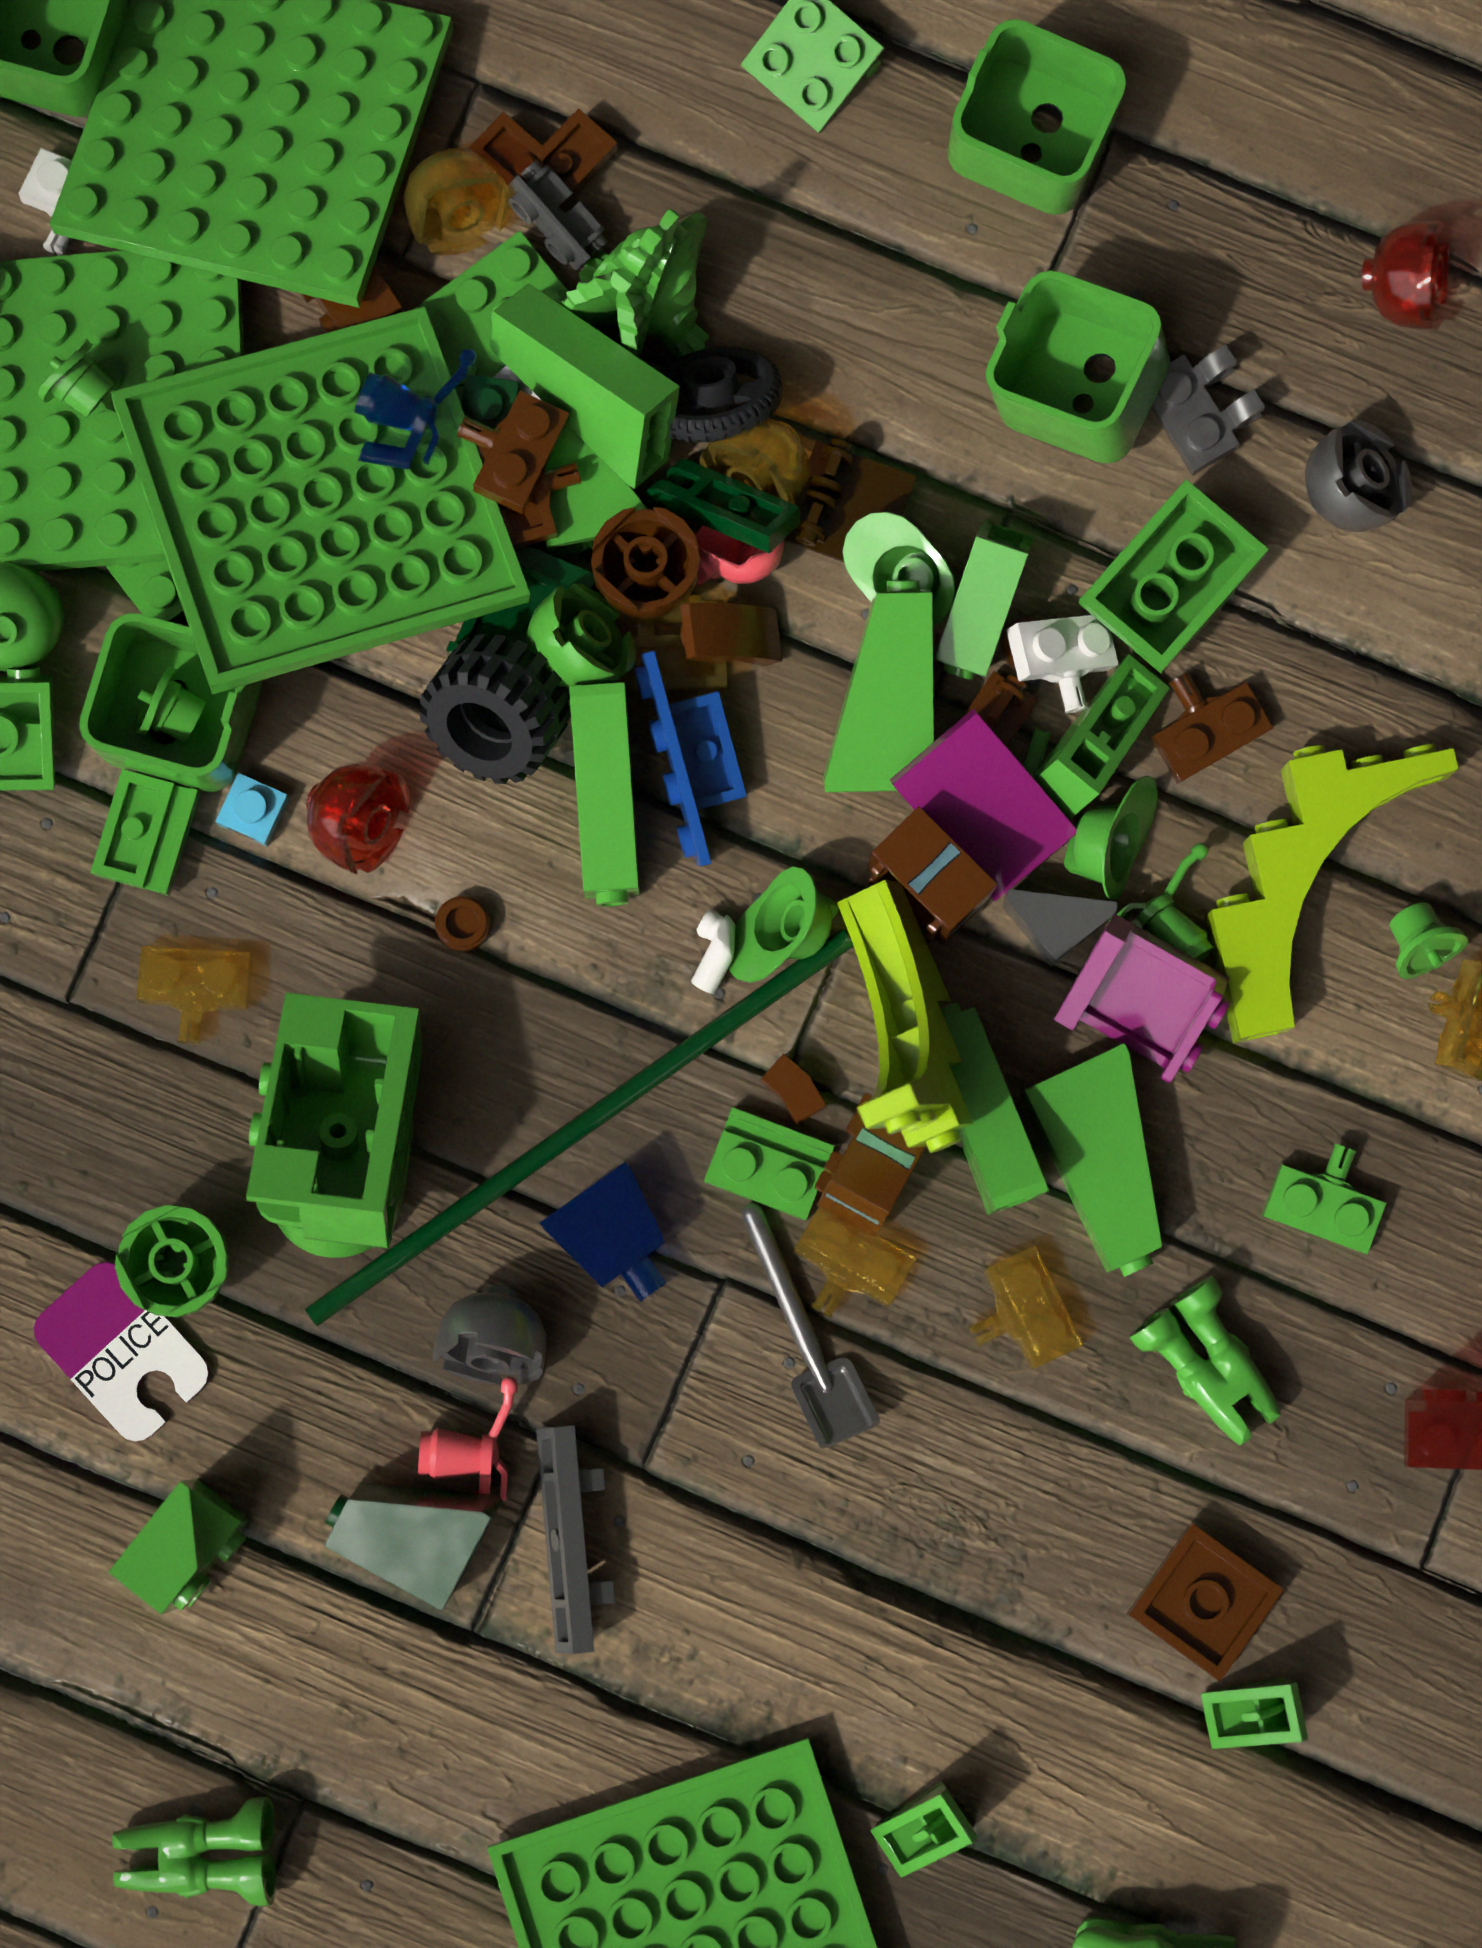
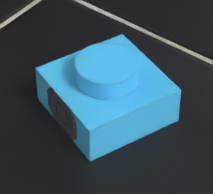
[215,773,290,847]

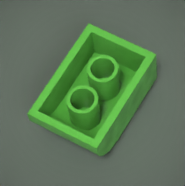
[1078,479,1269,674]

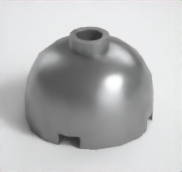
[1304,420,1413,532]
[433,1286,546,1385]

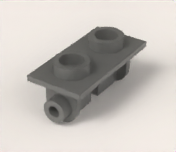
[505,159,608,270]

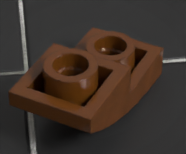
[680,603,783,666]

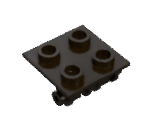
[784,439,917,563]

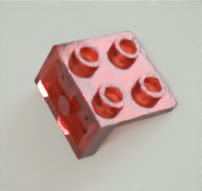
[1404,1389,1482,1470]

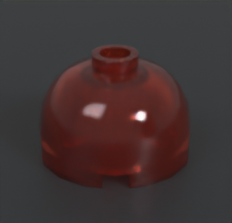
[1362,221,1449,330]
[306,762,410,874]

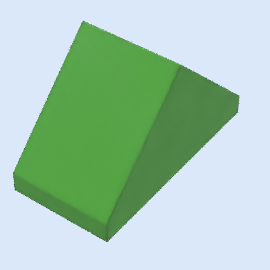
[1201,1676,1308,1749]
[870,1780,978,1878]

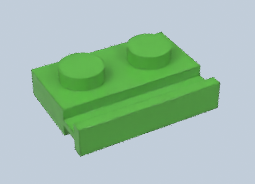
[90,769,201,897]
[704,1107,835,1221]

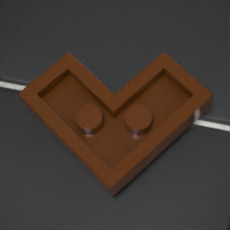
[467,108,618,210]

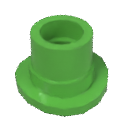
[37,339,116,418]
[133,666,206,742]
[1389,902,1468,980]

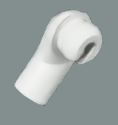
[691,910,736,994]

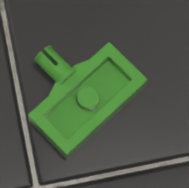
[1261,1143,1386,1255]

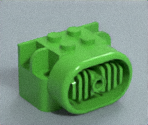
[246,993,422,1258]

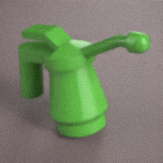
[1109,843,1214,962]

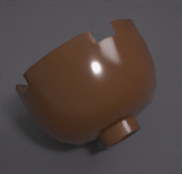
[591,507,701,619]

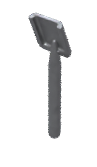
[742,1203,880,1449]

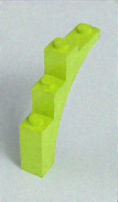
[1204,744,1459,1044]
[837,880,974,1153]

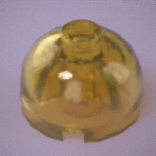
[403,148,513,255]
[700,418,810,505]

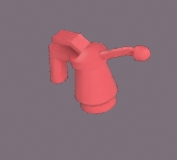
[418,1377,518,1501]

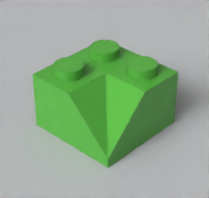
[108,1479,249,1615]

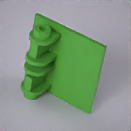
[740,0,885,133]

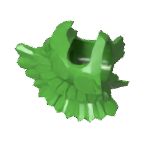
[556,209,709,358]

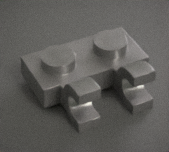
[1151,344,1265,476]

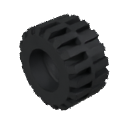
[419,634,571,784]

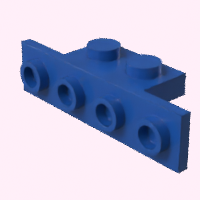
[634,651,747,867]

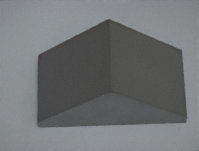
[1003,889,1117,967]

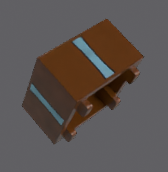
[867,806,998,946]
[815,1093,925,1237]

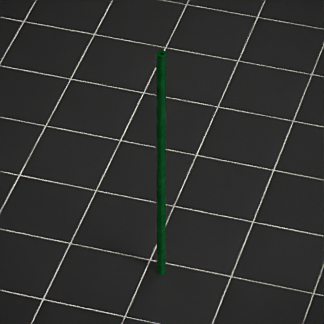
[305,929,854,1327]

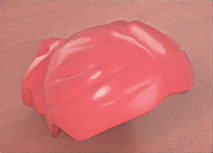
[694,525,784,585]

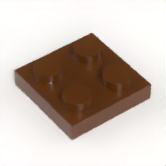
[1126,1523,1284,1682]

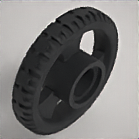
[658,347,783,442]

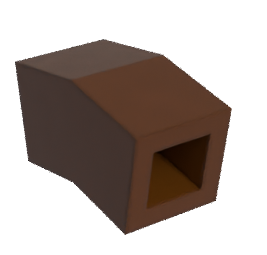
[760,1053,826,1125]

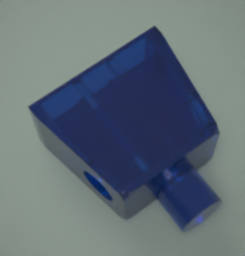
[540,1162,667,1303]

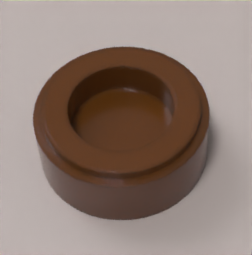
[435,896,491,952]

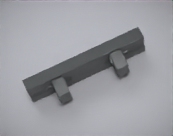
[536,1425,615,1654]

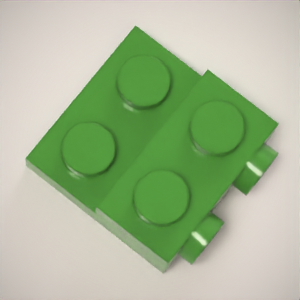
[0,665,55,791]

